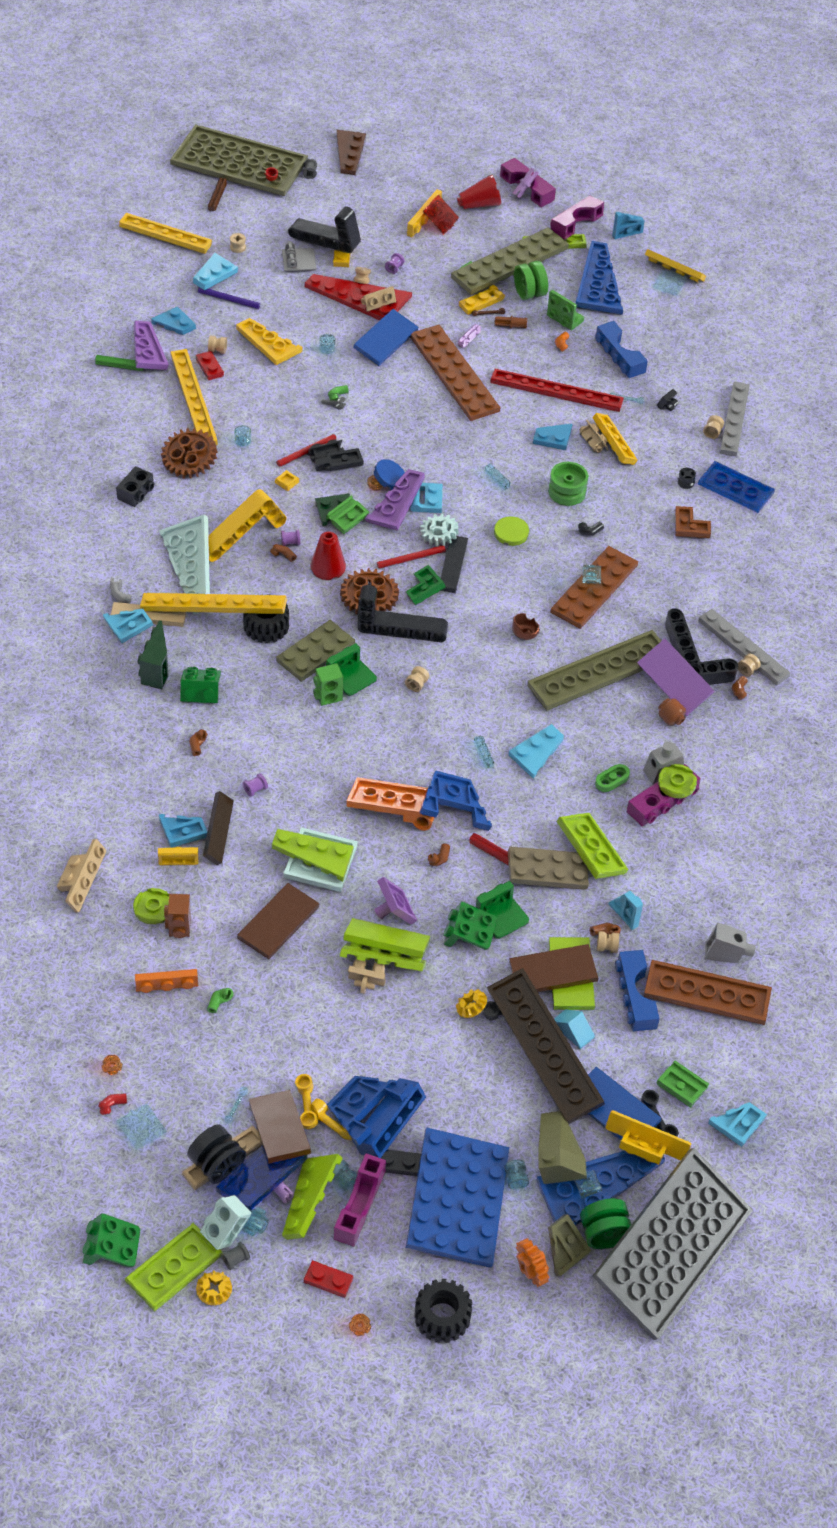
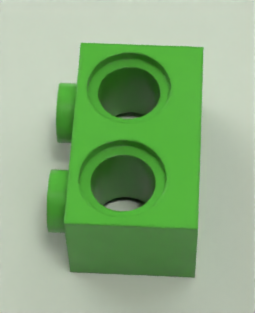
[313,663,343,706]

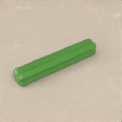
[95,355,144,371]

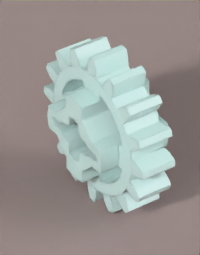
[420,514,459,546]

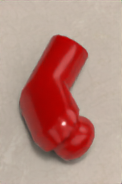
[98,1093,127,1115]

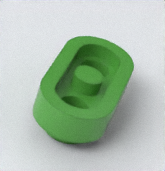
[595,764,630,792]

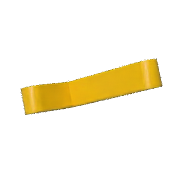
[208,489,287,562]

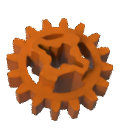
[516,1238,549,1287]

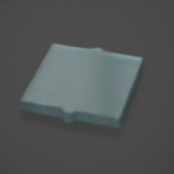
[653,270,687,296]
[116,1104,167,1150]

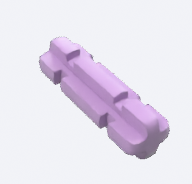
[458,324,481,348]

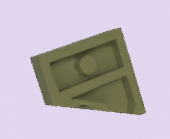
[548,1214,592,1276]

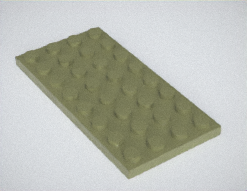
[170,124,308,196]

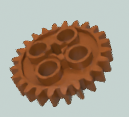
[161,428,218,479]
[340,568,399,615]

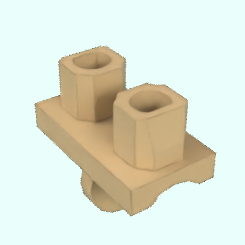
[348,959,386,994]

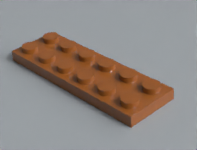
[550,546,639,629]
[643,960,772,1025]

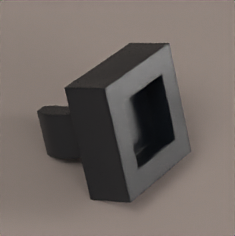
[656,389,679,411]

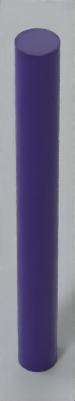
[198,287,260,309]

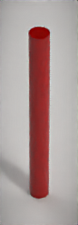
[276,434,337,467]
[377,545,446,569]

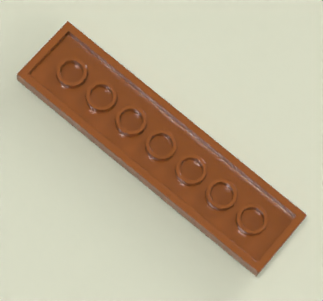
[410,324,501,421]

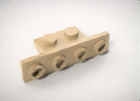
[57,839,106,913]

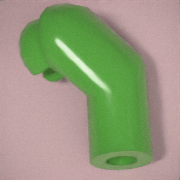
[328,385,349,401]
[207,988,234,1013]

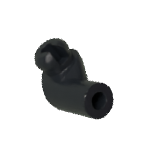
[578,521,604,536]

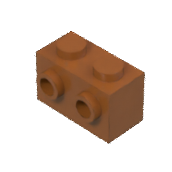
[164,894,191,938]

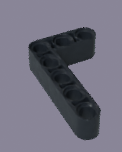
[288,206,361,253]
[357,585,448,642]
[665,608,738,685]

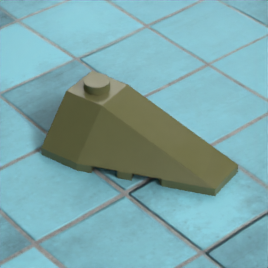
[538,1111,587,1184]

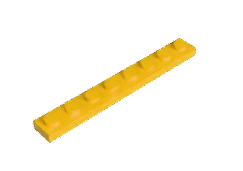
[170,349,218,445]
[140,593,287,614]

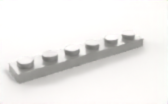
[720,381,750,457]
[699,609,790,685]

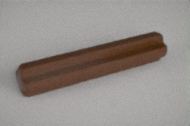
[208,177,227,212]

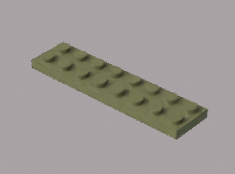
[451,227,569,295]
[527,630,661,711]

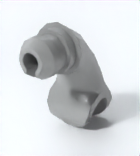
[110,578,132,603]

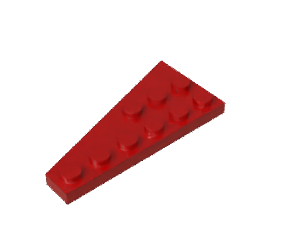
[304,274,412,321]

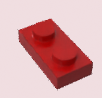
[196,351,224,381]
[304,1260,354,1298]

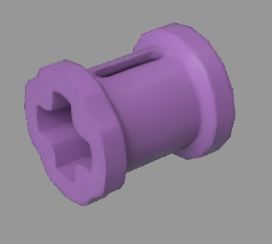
[385,253,405,274]
[281,529,301,546]
[243,773,268,797]

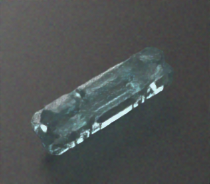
[484,463,511,490]
[474,735,494,769]

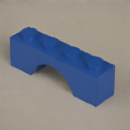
[595,321,648,378]
[615,950,660,1032]

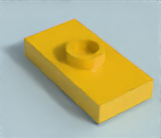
[158,847,199,865]

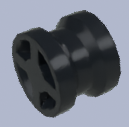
[677,467,696,489]

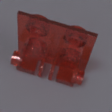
[423,194,459,235]

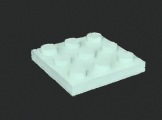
[284,827,358,892]

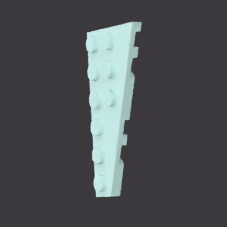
[159,515,210,614]

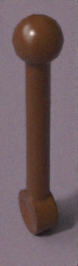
[472,308,506,316]

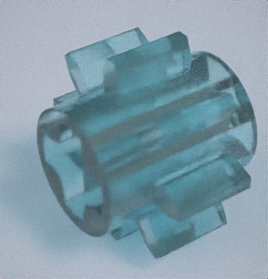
[244,1207,269,1236]

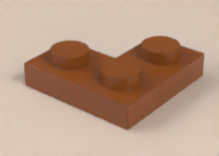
[675,506,711,538]

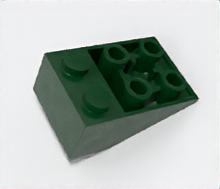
[137,620,169,690]

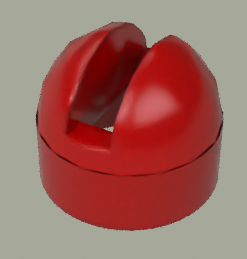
[265,167,278,181]

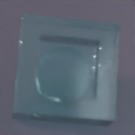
[582,565,601,584]
[574,1170,602,1199]

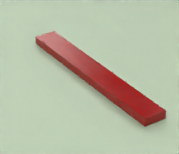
[490,368,624,412]

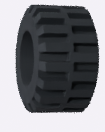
[243,594,289,643]
[414,1279,472,1343]

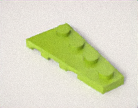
[339,942,426,971]

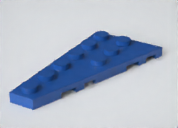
[575,241,623,315]
[536,1150,665,1226]

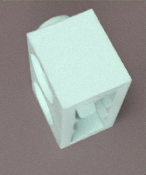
[200,1195,252,1250]

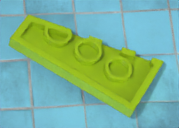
[272,829,354,882]
[282,1154,343,1240]

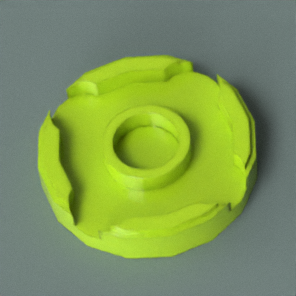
[494,516,529,546]
[658,764,697,798]
[133,888,169,925]

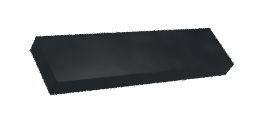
[440,536,468,593]

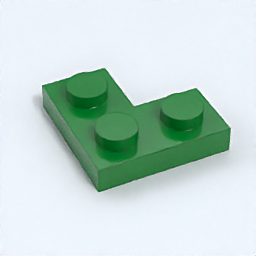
[406,564,446,605]

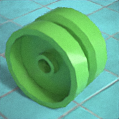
[514,260,548,300]
[548,461,589,506]

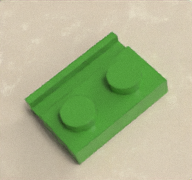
[326,495,369,534]
[656,1060,709,1108]

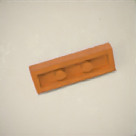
[135,969,198,993]

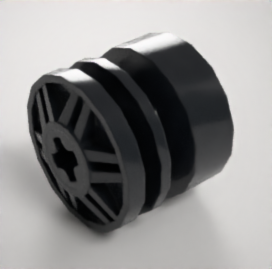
[187,1124,246,1184]

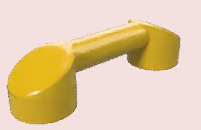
[295,1074,318,1129]
[311,1098,352,1140]

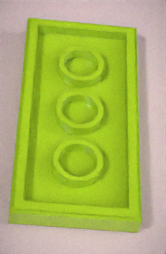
[556,813,629,879]
[343,918,430,958]
[549,937,595,1010]
[125,1223,222,1312]

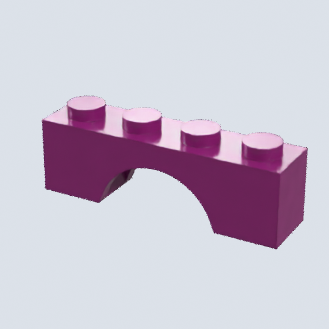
[500,157,556,208]
[550,195,604,240]
[334,1153,386,1247]

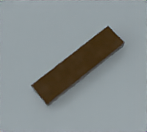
[203,791,234,865]

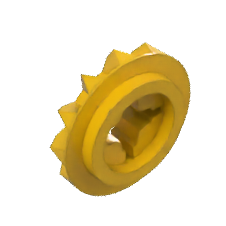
[455,989,487,1018]
[196,1270,232,1306]

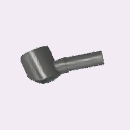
[321,396,346,410]

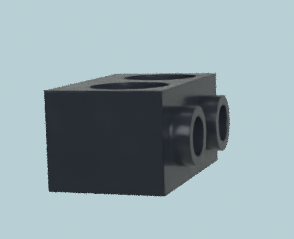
[116,466,155,507]

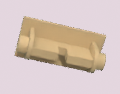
[361,286,396,311]
[579,420,609,453]

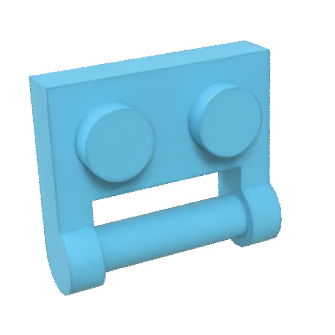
[410,483,443,513]

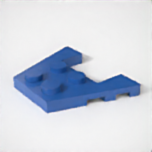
[420,770,492,831]
[327,1076,415,1146]

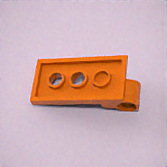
[346,777,435,831]

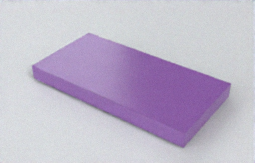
[637,638,714,717]

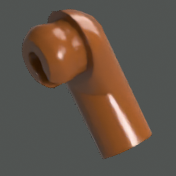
[270,544,297,562]
[731,676,748,700]
[189,729,208,756]
[428,843,450,867]
[589,922,621,936]

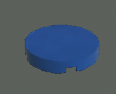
[374,459,405,490]

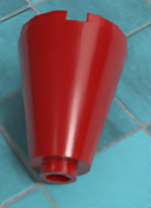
[457,175,502,209]
[310,531,346,580]

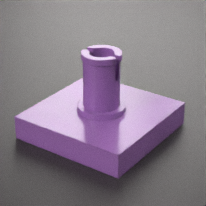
[374,877,418,924]

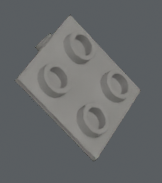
[282,241,316,271]

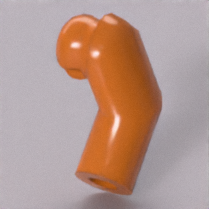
[555,331,570,352]

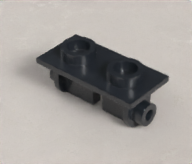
[307,439,344,462]

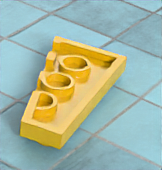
[236,318,303,365]

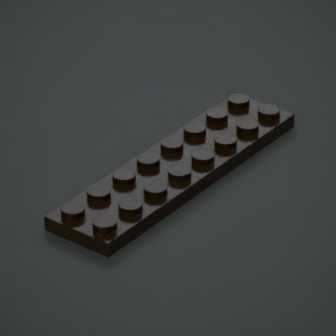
[487,968,605,1124]

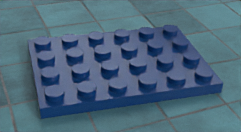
[405,1127,510,1268]

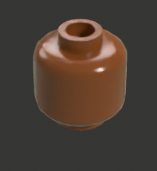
[658,698,686,726]

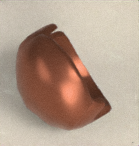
[512,613,540,640]

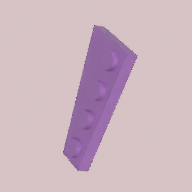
[133,320,169,370]
[365,469,425,531]

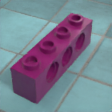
[627,764,701,827]

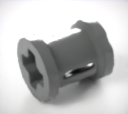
[303,159,317,179]
[221,1241,250,1270]

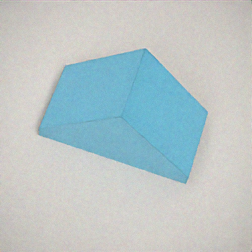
[554,1009,595,1049]

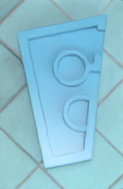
[193,253,238,290]
[508,724,564,779]

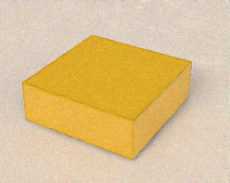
[275,470,299,491]

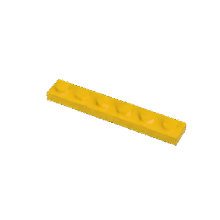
[119,213,212,254]

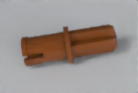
[495,315,527,329]

